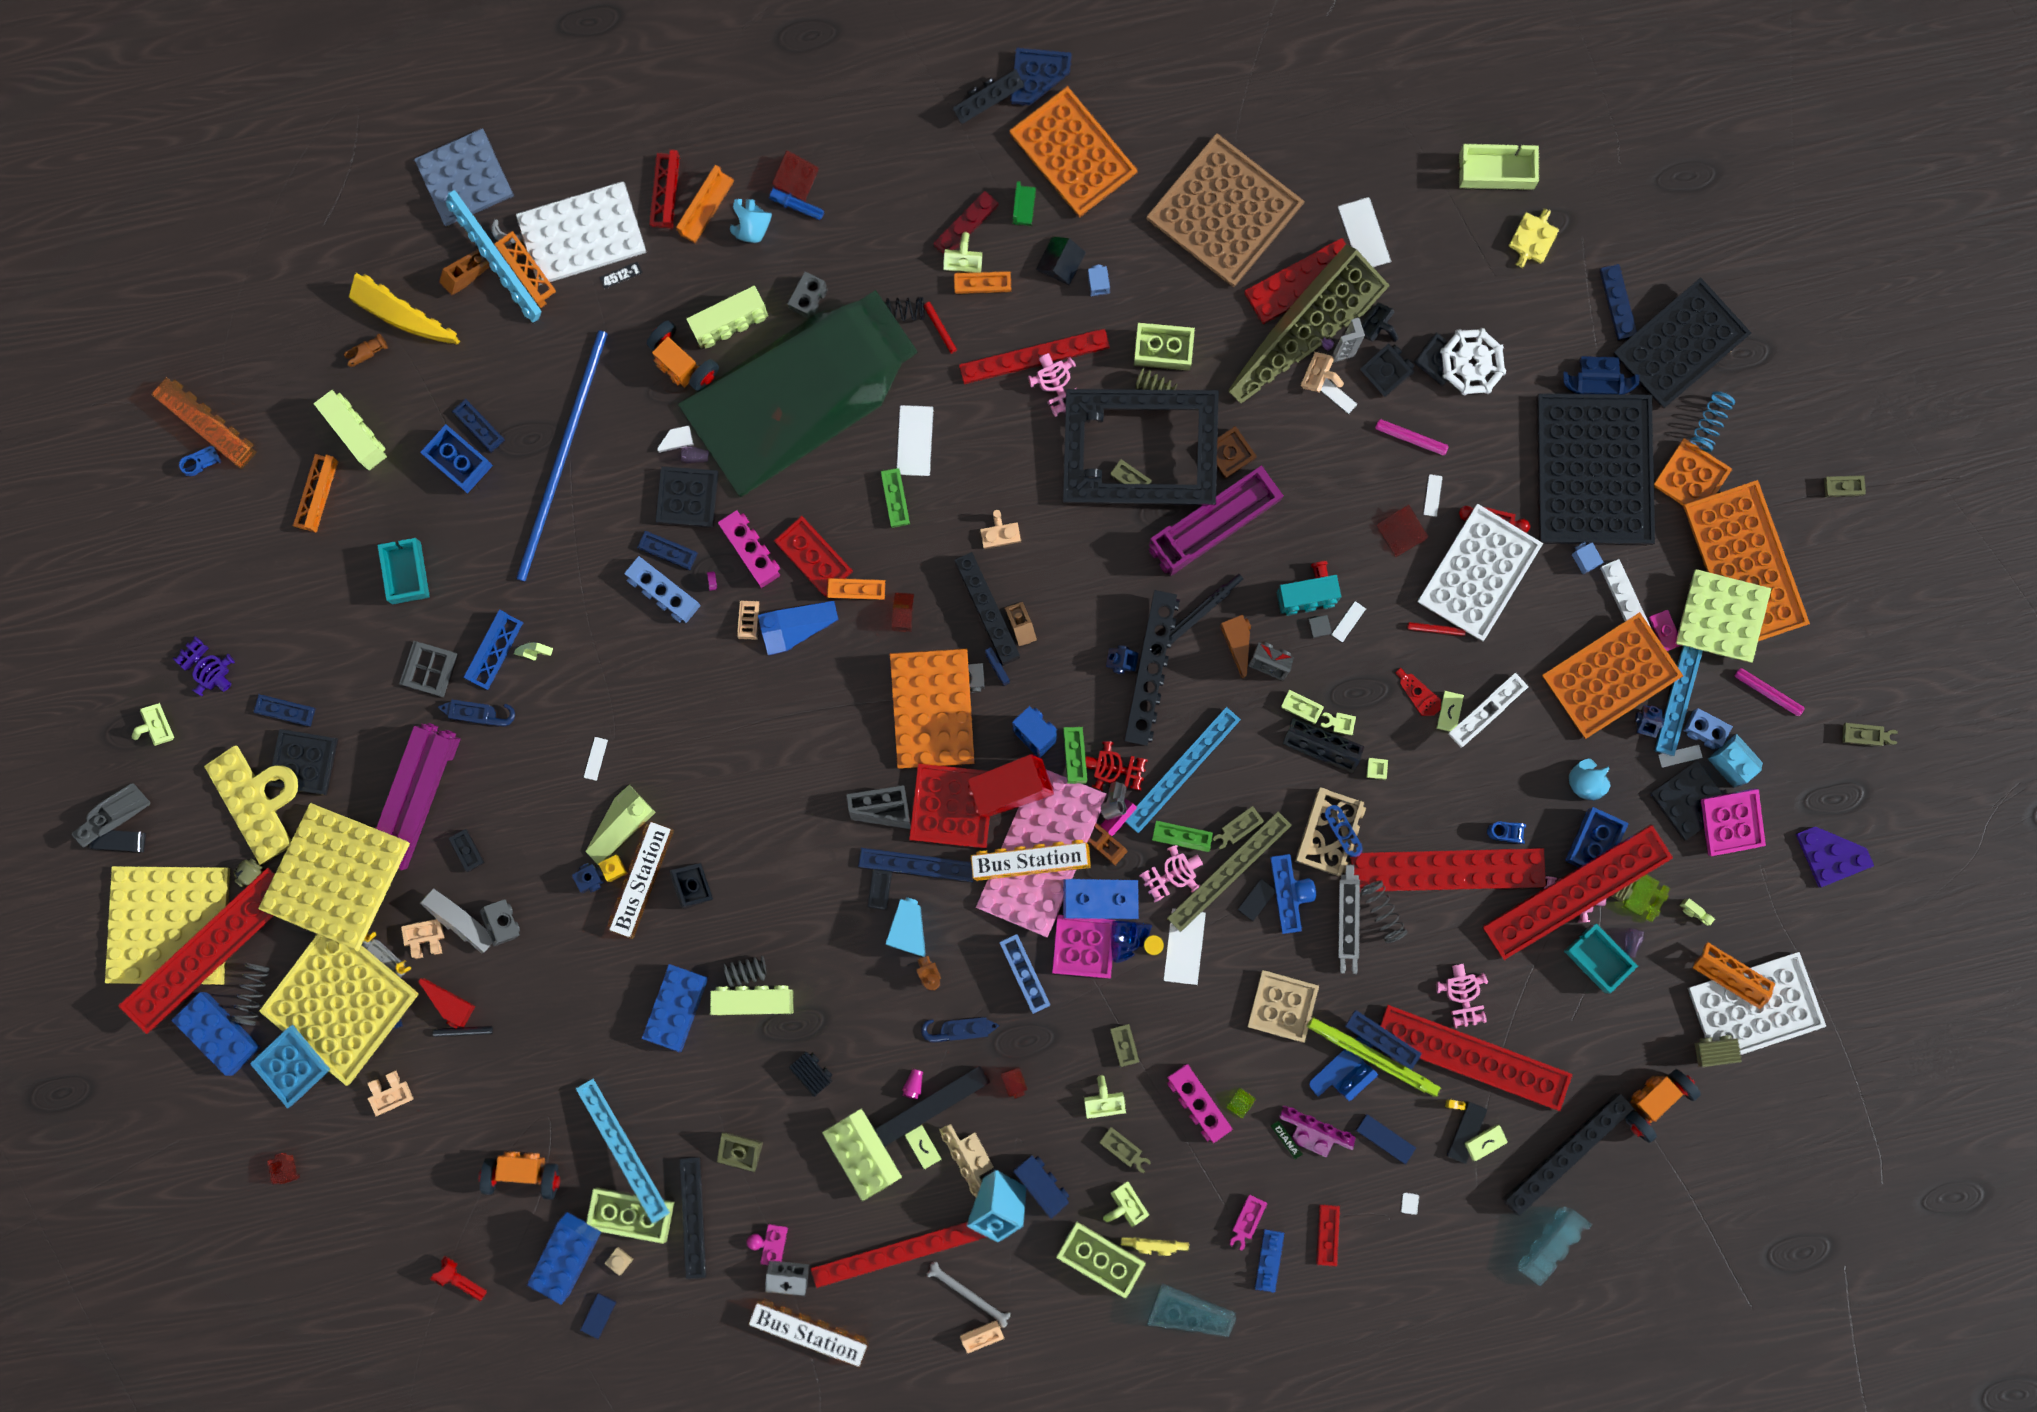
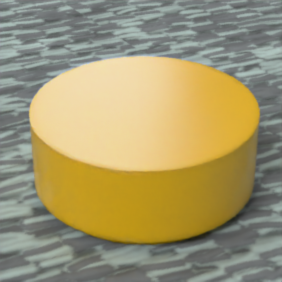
[1144,935,1164,955]

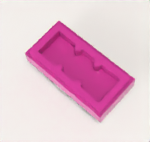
[1649,610,1682,651]
[1100,798,1137,836]

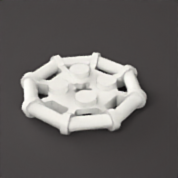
[1440,328,1506,395]

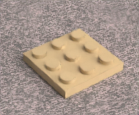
[1247,970,1319,1043]

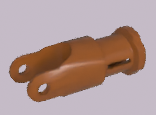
[344,334,388,367]

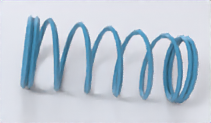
[1690,391,1735,452]

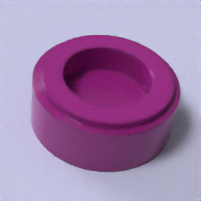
[707,571,717,591]

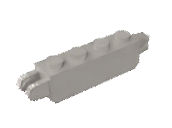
[1339,865,1360,974]

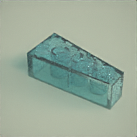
[1518,1207,1592,1287]
[1147,1283,1236,1337]

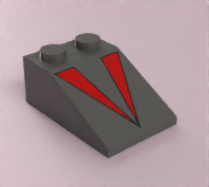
[1248,642,1294,681]

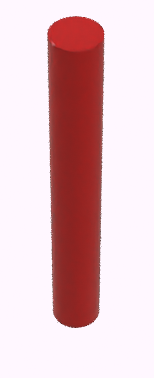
[923,302,957,354]
[1407,622,1466,636]

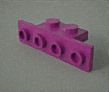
[1280,1106,1355,1157]

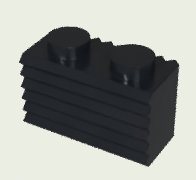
[788,1052,833,1097]

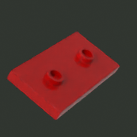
[774,516,853,597]

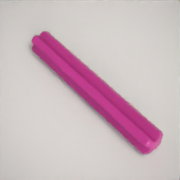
[1376,419,1448,455]
[1735,668,1804,716]

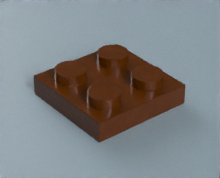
[1217,426,1257,479]

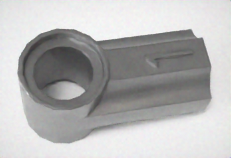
[1101,782,1127,820]

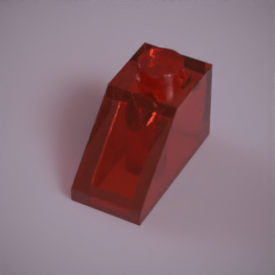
[892,593,914,632]
[1001,1067,1028,1099]

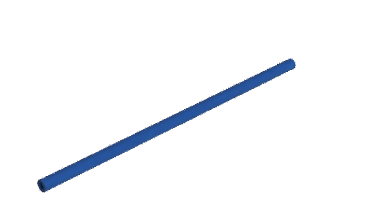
[516,331,607,582]

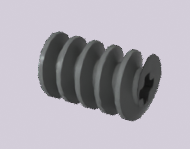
[724,955,766,987]

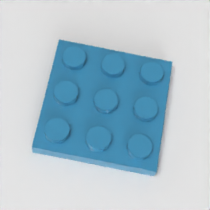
[250,1025,331,1108]

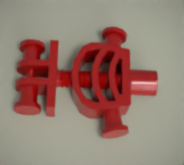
[1086,742,1148,791]

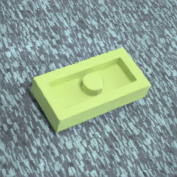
[1280,690,1324,725]

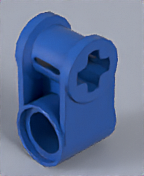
[1487,822,1526,844]

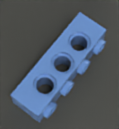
[624,556,700,623]
[1000,934,1051,1014]

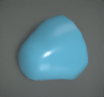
[730,199,772,243]
[1569,759,1611,800]

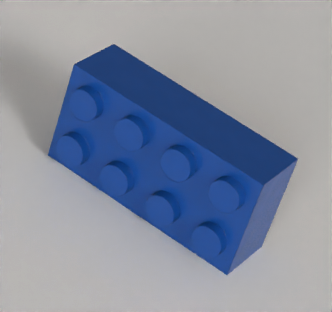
[1012,706,1057,758]
[642,964,708,1052]
[172,992,261,1076]
[527,1212,601,1305]

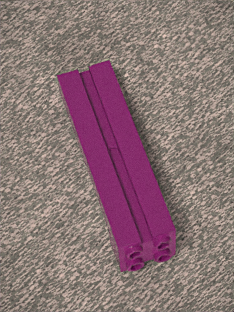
[1148,465,1283,576]
[376,723,461,870]

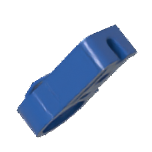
[179,446,221,476]

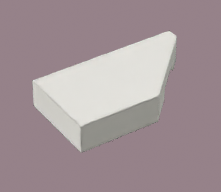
[658,426,693,452]

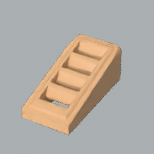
[737,601,760,640]

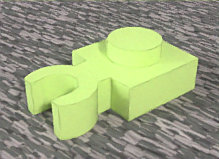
[1320,713,1356,736]
[1680,898,1715,926]

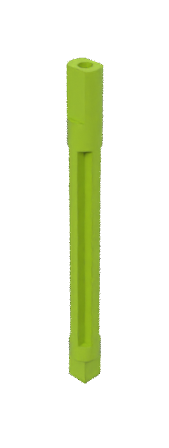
[1307,1018,1441,1097]

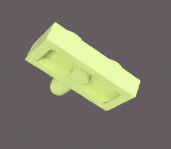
[944,232,983,273]
[131,703,174,746]
[1084,1075,1126,1118]
[1103,1182,1149,1227]

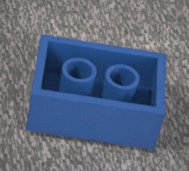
[420,424,493,494]
[1565,807,1629,868]

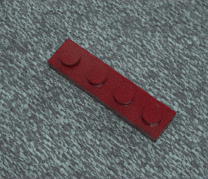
[933,191,998,255]

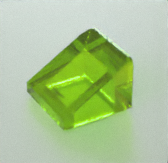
[1226,1088,1255,1119]

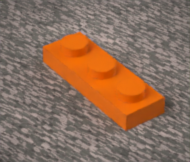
[954,272,1011,294]
[827,578,885,599]

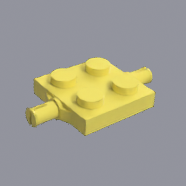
[1509,209,1559,268]
[1121,1237,1189,1256]

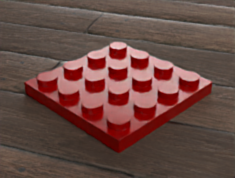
[909,763,990,849]

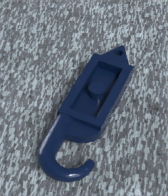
[438,699,515,727]
[921,1017,1000,1042]

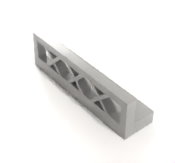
[1332,318,1365,363]

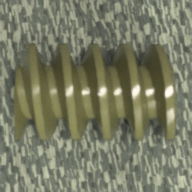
[1135,368,1178,390]

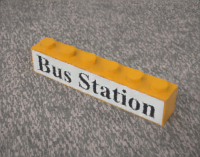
[971,840,1091,881]

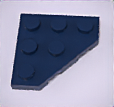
[1011,48,1072,105]

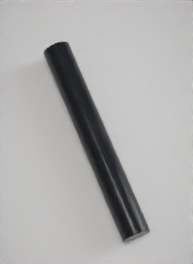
[433,1026,493,1037]

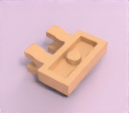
[401,919,444,959]
[368,1071,414,1116]

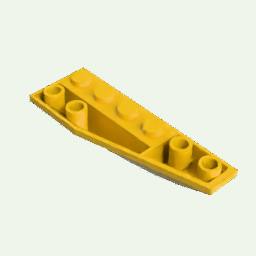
[349,273,460,344]

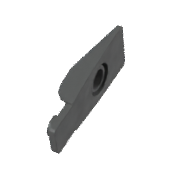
[72,783,150,847]

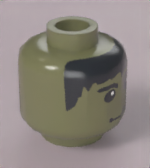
[233,858,263,888]

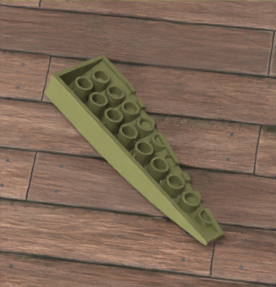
[1228,244,1390,403]

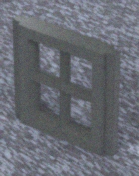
[399,641,458,697]

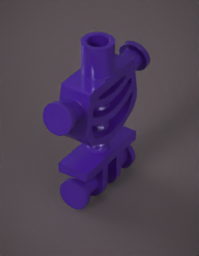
[173,636,235,696]

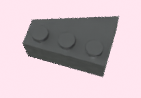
[847,785,911,829]

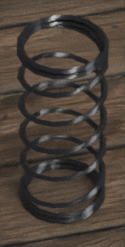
[866,297,924,323]

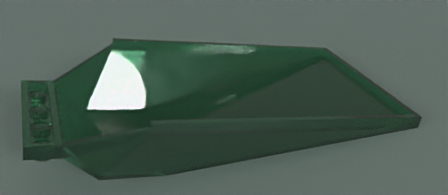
[678,290,918,498]

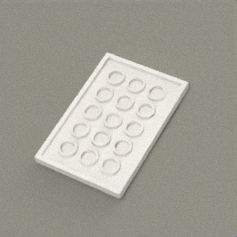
[516,182,646,285]
[1417,504,1543,642]
[1688,952,1826,1055]

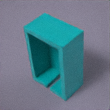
[378,538,430,604]
[1276,575,1341,616]
[1564,924,1638,994]

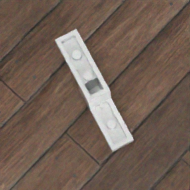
[1448,673,1528,748]

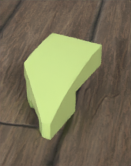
[514,642,553,661]

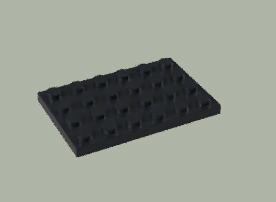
[1613,277,1751,409]

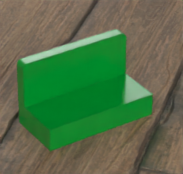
[1013,181,1036,226]

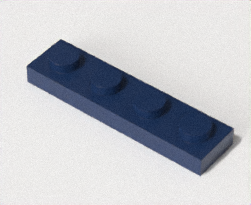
[1599,264,1637,341]
[1344,1010,1422,1070]

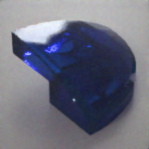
[1111,921,1152,962]

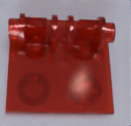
[772,150,819,201]
[1377,505,1428,557]

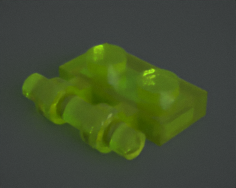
[1623,874,1670,922]

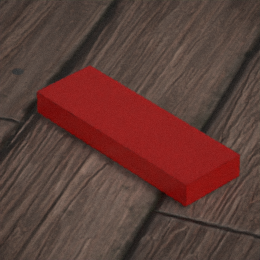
[1316,1204,1340,1266]

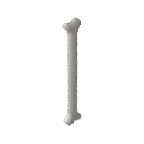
[927,1262,1010,1328]

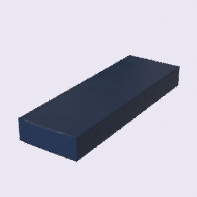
[452,399,505,452]
[637,530,698,570]
[253,694,316,727]
[1356,1114,1416,1164]

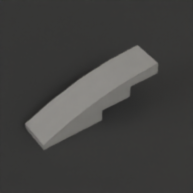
[420,889,492,954]

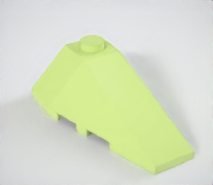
[586,785,656,865]

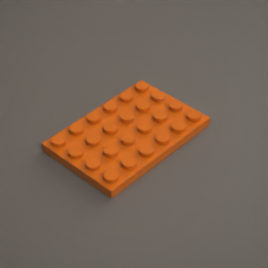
[1010,86,1138,217]
[1542,612,1683,739]
[890,648,975,768]

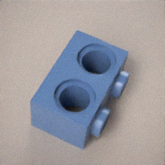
[1683,708,1733,749]

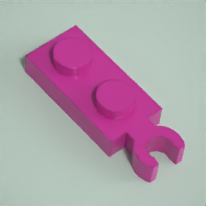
[1230,1194,1267,1251]

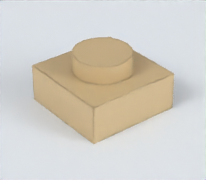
[605,1247,633,1276]

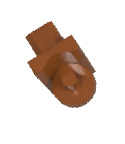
[916,956,941,991]

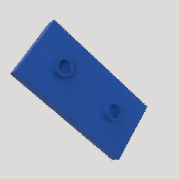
[1063,879,1139,919]

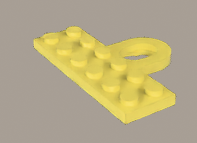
[204,746,298,865]

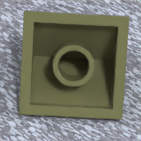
[717,1132,763,1172]

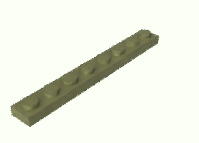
[1167,812,1292,932]

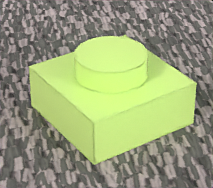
[1366,758,1388,780]

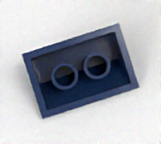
[1014,1155,1069,1219]

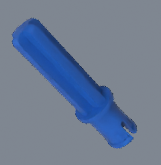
[769,188,824,220]

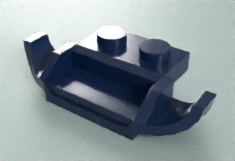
[1563,356,1640,395]

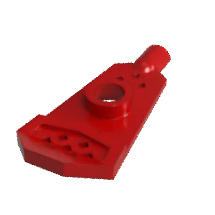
[1395,668,1441,716]

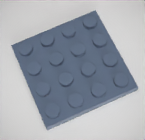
[415,129,514,226]

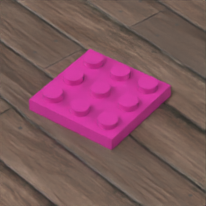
[1701,788,1766,856]
[1052,915,1116,979]

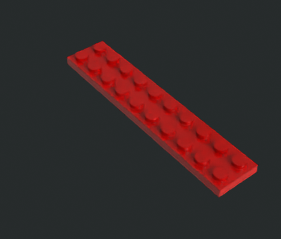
[1483,824,1673,960]
[1350,848,1546,892]
[119,868,275,1034]
[1380,1005,1573,1111]

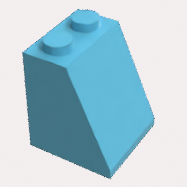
[1708,734,1763,788]
[886,897,926,957]
[967,1170,1026,1242]

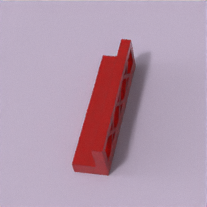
[650,150,680,228]

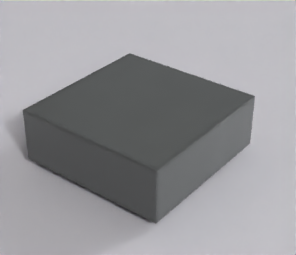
[1308,615,1332,638]

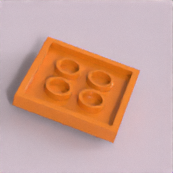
[1654,438,1732,506]

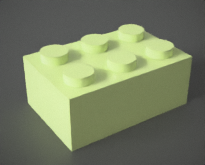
[1134,323,1195,371]

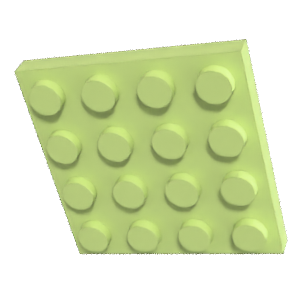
[1675,569,1772,663]

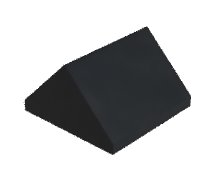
[1036,236,1086,286]
[669,863,713,909]

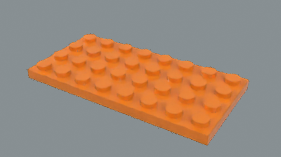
[1683,480,1810,641]

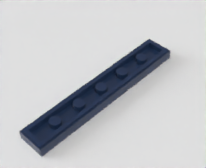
[858,848,974,882]

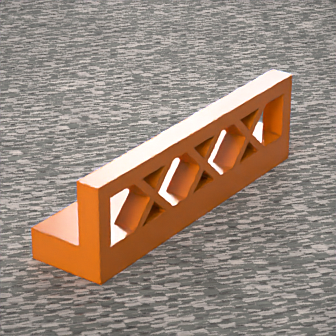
[676,165,734,243]
[494,231,556,308]
[293,454,338,532]
[1693,942,1775,1009]

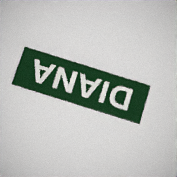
[1271,1121,1303,1159]

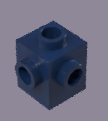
[1106,645,1139,674]
[1635,705,1665,738]
[572,863,605,893]

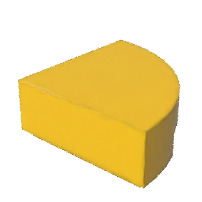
[1445,1099,1466,1110]

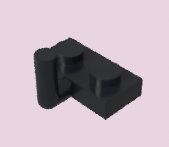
[1361,302,1399,342]

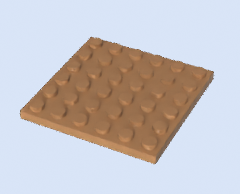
[1147,134,1304,287]

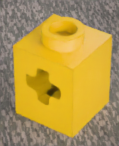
[598,855,628,882]

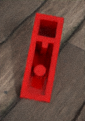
[419,978,475,1028]

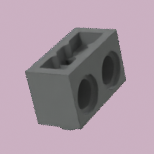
[788,272,827,319]

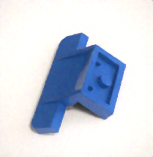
[1310,1036,1378,1101]

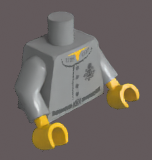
[361,932,411,978]

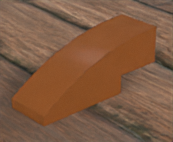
[1088,823,1128,866]

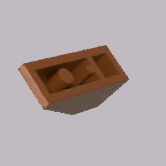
[439,249,490,295]
[1220,615,1251,678]

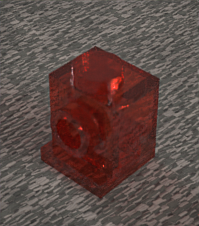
[267,1153,300,1184]

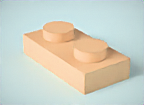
[960,1321,1004,1354]

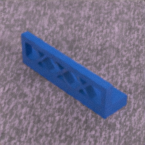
[464,610,523,690]

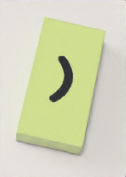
[1436,691,1464,732]
[1465,1124,1508,1161]
[905,1125,941,1169]

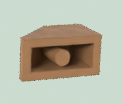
[1005,602,1037,646]

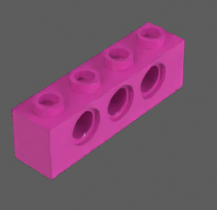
[718,510,780,588]
[1167,1064,1233,1143]

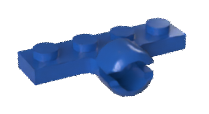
[1270,854,1316,934]

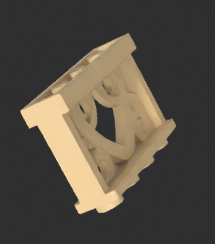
[1295,787,1366,876]

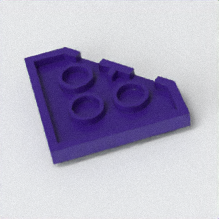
[1796,826,1874,888]

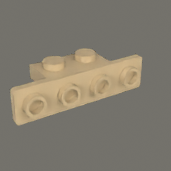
[940,1124,994,1198]

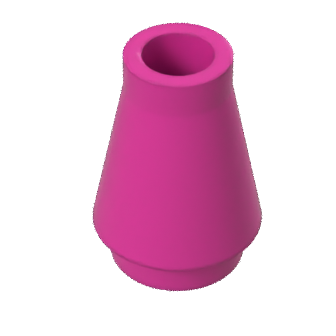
[902,1069,923,1100]

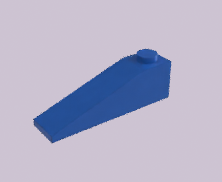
[758,601,839,655]

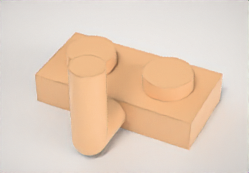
[1301,352,1344,393]
[980,510,1021,549]

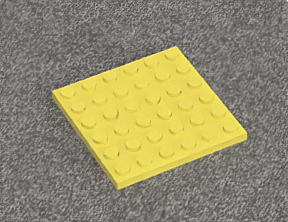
[258,803,410,951]
[105,866,230,985]
[260,934,419,1086]

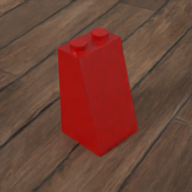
[968,754,1054,817]

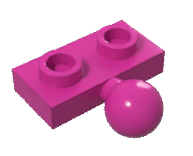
[747,1224,788,1265]

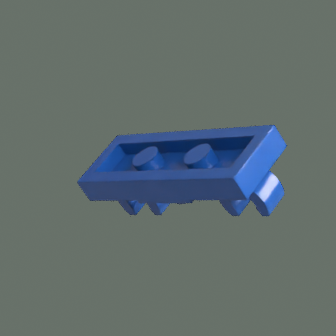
[1255,1229,1284,1292]

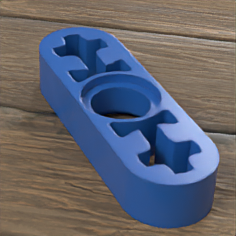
[1325,805,1363,857]

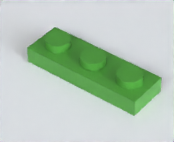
[881,468,910,528]
[1063,727,1087,784]
[1152,821,1213,852]

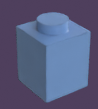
[1088,265,1110,296]
[1572,542,1603,574]

